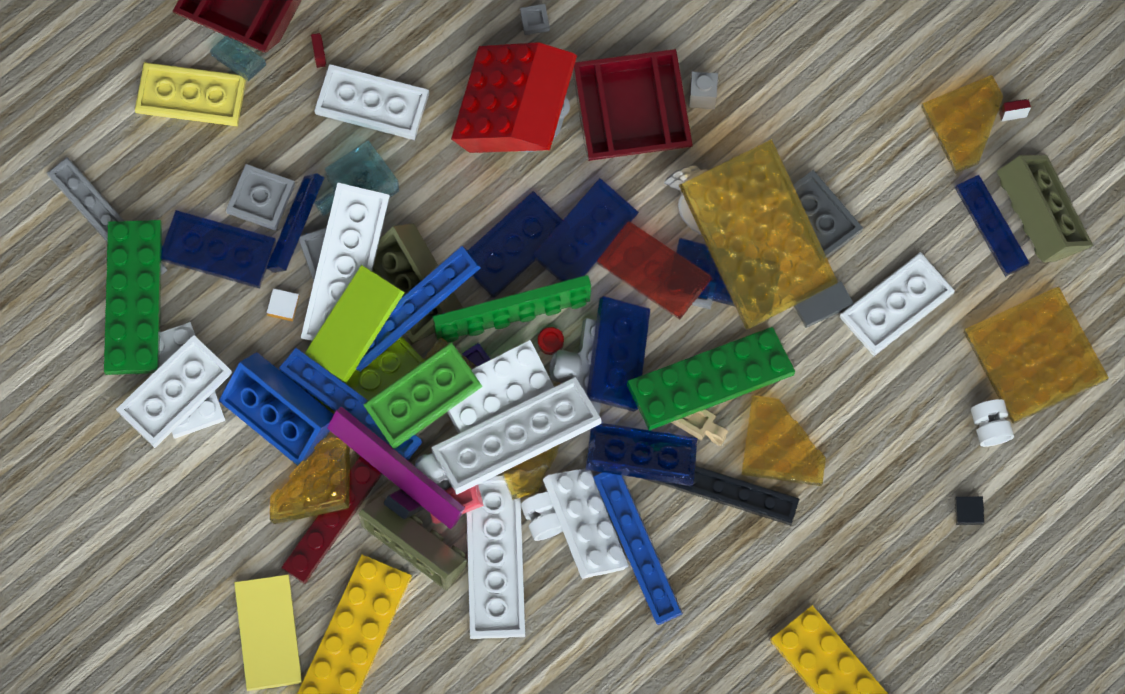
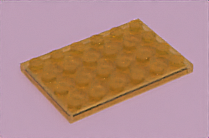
[679,139,838,329]

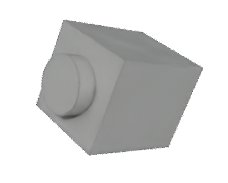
[689,72,718,109]

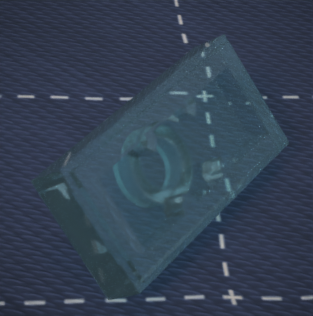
[210,36,266,82]

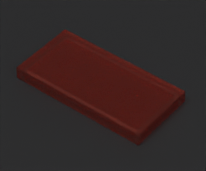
[597,221,712,320]

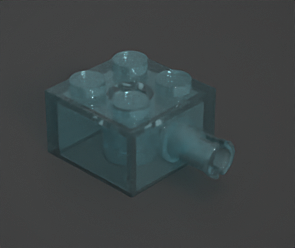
[314,140,400,216]

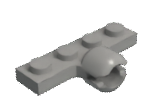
[549,318,611,427]

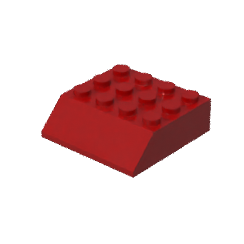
[451,42,577,153]

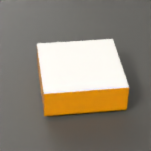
[267,289,300,322]

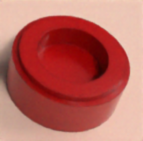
[538,327,564,355]

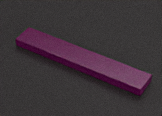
[327,407,465,529]

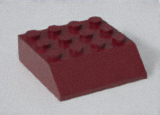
[173,0,302,53]
[573,49,693,161]

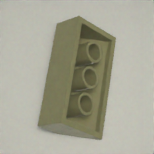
[997,155,1093,262]
[372,223,463,343]
[358,495,467,591]

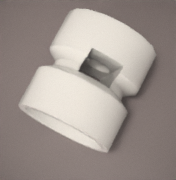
[971,399,1014,447]
[521,492,563,541]

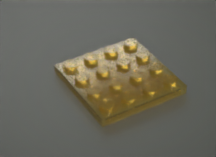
[963,286,1109,424]

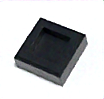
[955,496,985,525]

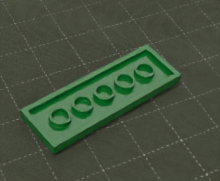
[104,220,162,375]
[433,275,591,343]
[627,326,795,431]

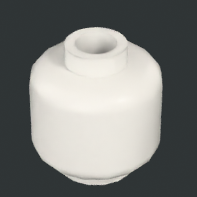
[415,453,450,490]

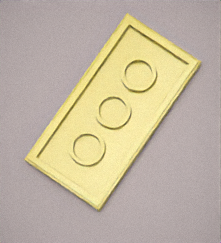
[135,62,247,126]
[234,575,302,691]

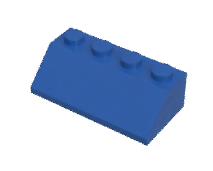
[219,352,334,467]

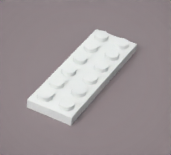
[301,183,390,341]
[431,377,601,494]
[467,475,525,639]

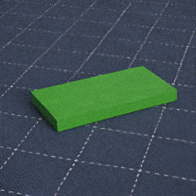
[363,342,483,449]

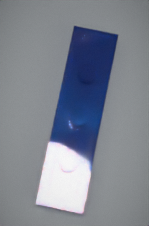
[267,173,324,273]
[955,175,1030,277]

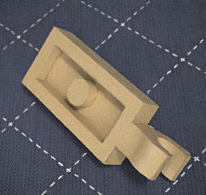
[671,409,728,446]

